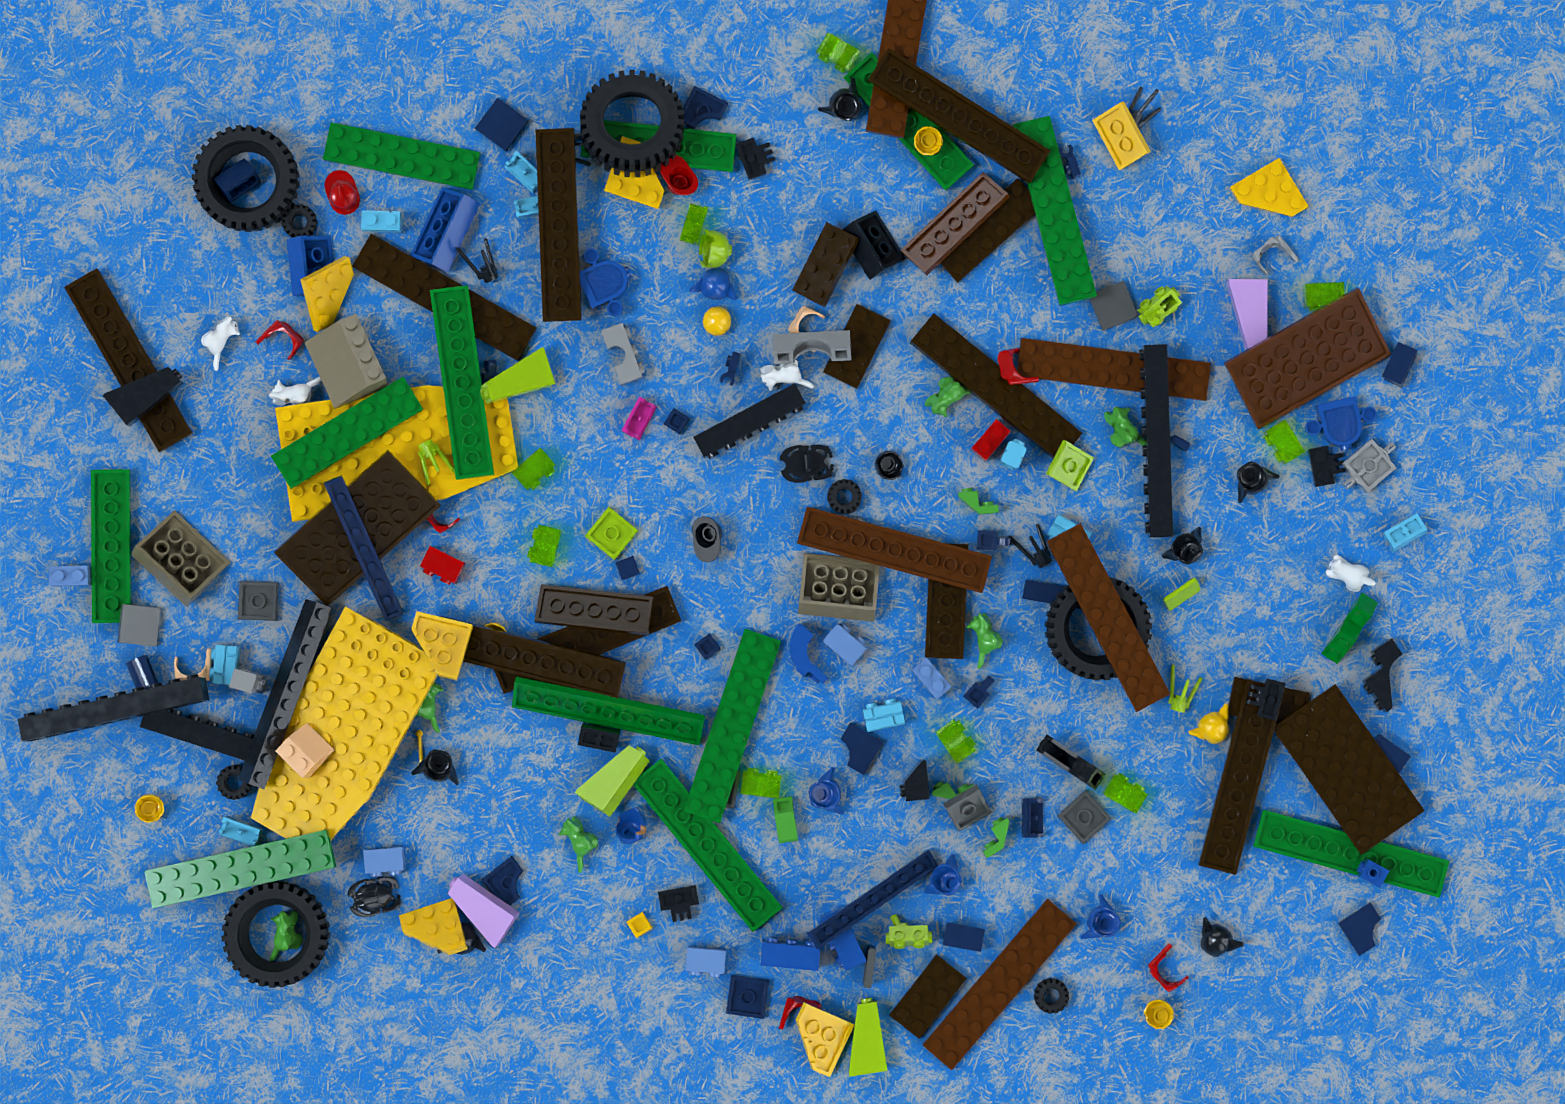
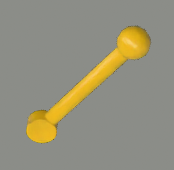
[415,730,423,765]

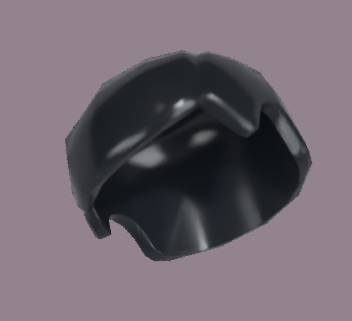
[874,451,904,480]

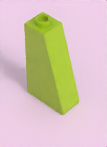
[480,347,555,404]
[575,745,650,817]
[848,997,888,1077]

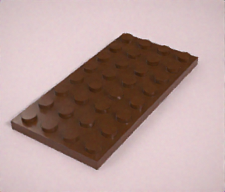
[1224,287,1391,429]

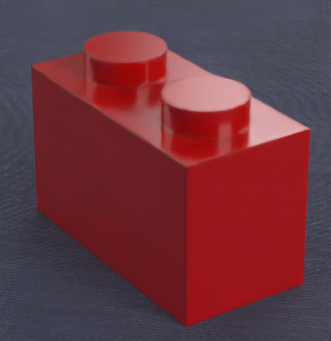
[970,419,1011,462]
[420,546,466,585]

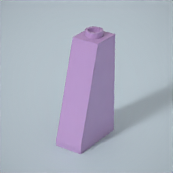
[1227,279,1268,350]
[448,874,520,948]

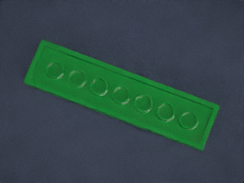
[843,52,974,191]
[581,120,737,173]
[323,122,481,191]
[271,377,423,489]
[91,469,132,623]

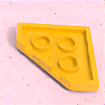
[604,136,665,209]
[1229,158,1309,217]
[300,256,354,332]
[411,611,473,681]
[399,898,467,955]
[796,1002,854,1077]

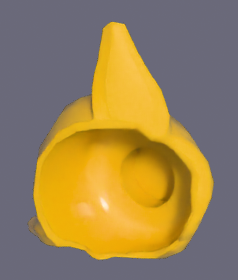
[1188,703,1230,745]

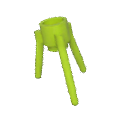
[418,439,455,485]
[1168,665,1202,713]

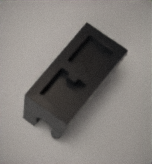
[578,722,621,753]

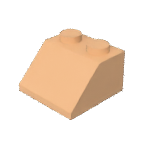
[276,723,335,778]

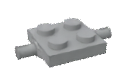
[1342,439,1396,493]

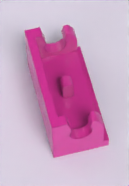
[621,397,657,441]

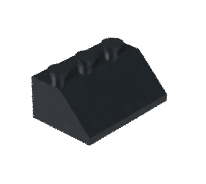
[842,210,906,280]
[899,759,929,801]

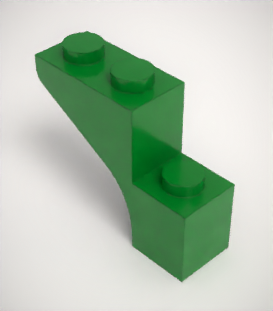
[1321,593,1378,664]

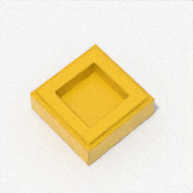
[626,911,653,938]

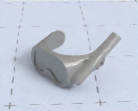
[1252,235,1299,275]

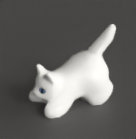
[201,316,240,371]
[760,360,814,391]
[269,376,322,406]
[1326,555,1376,592]

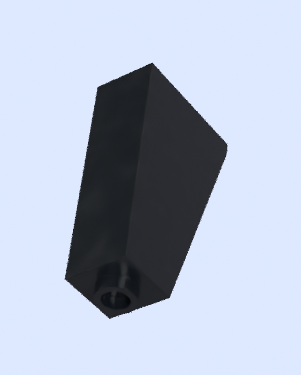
[102,367,183,427]

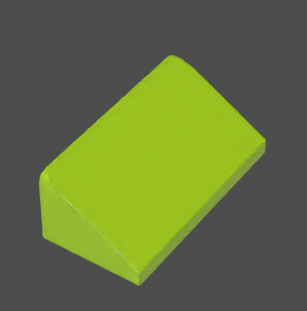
[1162,578,1201,611]

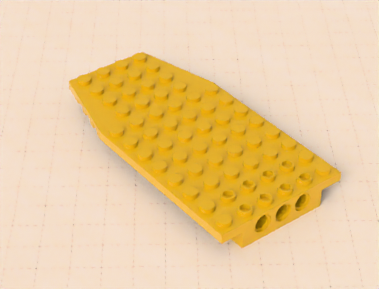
[275,385,518,522]
[251,606,438,841]

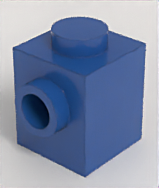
[1356,859,1389,888]

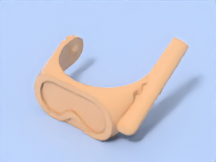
[788,306,825,353]
[174,648,212,681]

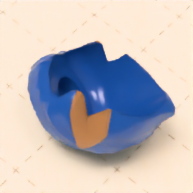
[615,807,647,844]

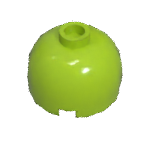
[699,230,732,268]

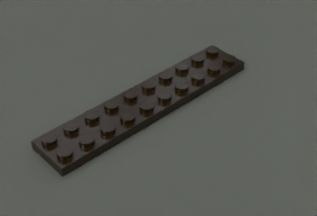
[868,48,1050,184]
[535,128,582,322]
[352,234,537,361]
[64,268,193,453]
[910,313,1082,459]
[494,586,682,694]
[440,616,627,698]
[1198,679,1285,875]

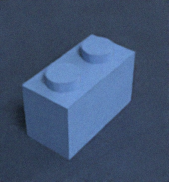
[49,566,92,586]
[822,624,867,666]
[911,658,951,700]
[363,846,406,877]
[685,946,726,977]

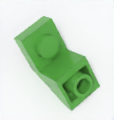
[958,488,999,515]
[931,781,973,799]
[773,796,798,844]
[982,817,1010,858]

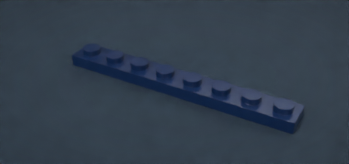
[324,475,403,621]
[807,850,939,949]

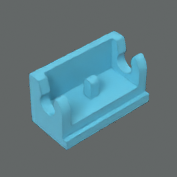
[505,151,538,194]
[514,196,539,220]
[1384,514,1427,553]
[219,816,263,846]

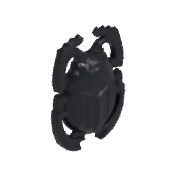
[780,445,834,483]
[348,876,401,917]

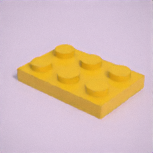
[1092,101,1151,170]

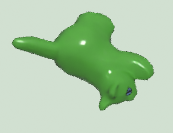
[924,377,972,417]
[1104,407,1145,448]
[966,613,1003,669]
[416,681,444,733]
[558,816,598,873]
[269,910,303,961]

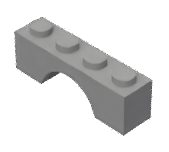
[773,330,851,364]

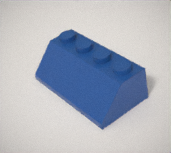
[410,187,480,272]

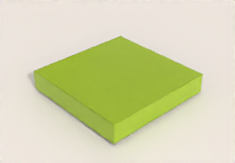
[1046,440,1094,492]
[585,507,638,560]

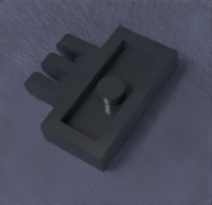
[736,137,776,180]
[1308,446,1345,487]
[1246,678,1286,721]
[658,885,699,922]

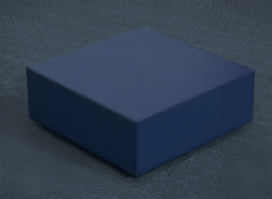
[664,408,690,435]
[1170,435,1191,451]
[615,556,640,580]
[694,633,721,660]

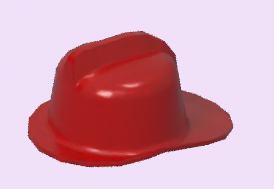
[660,155,698,196]
[324,170,360,215]

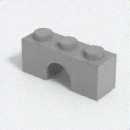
[601,323,645,386]
[229,668,267,694]

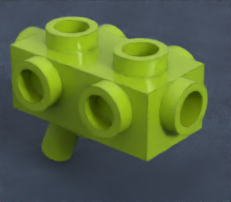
[1137,286,1182,328]
[886,914,932,949]

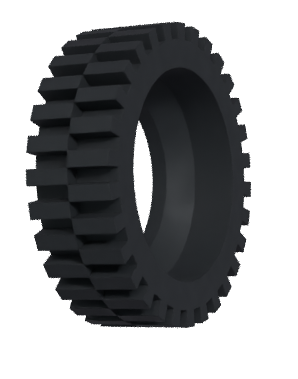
[580,70,684,177]
[192,125,300,232]
[1045,577,1152,681]
[221,881,330,988]

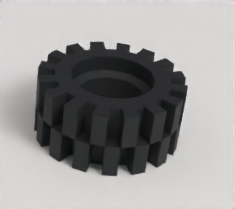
[281,204,318,238]
[827,479,862,514]
[216,765,253,800]
[1034,978,1069,1014]

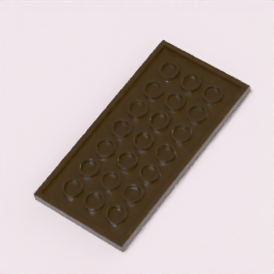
[274,450,441,606]
[1274,684,1425,855]

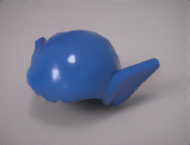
[690,268,737,300]
[808,767,844,815]
[924,854,962,896]
[1080,894,1121,939]

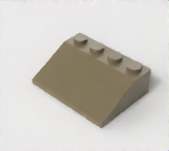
[305,314,388,409]
[131,510,230,607]
[798,553,880,622]

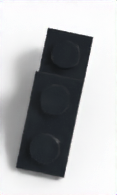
[1362,638,1403,712]
[1036,734,1106,790]

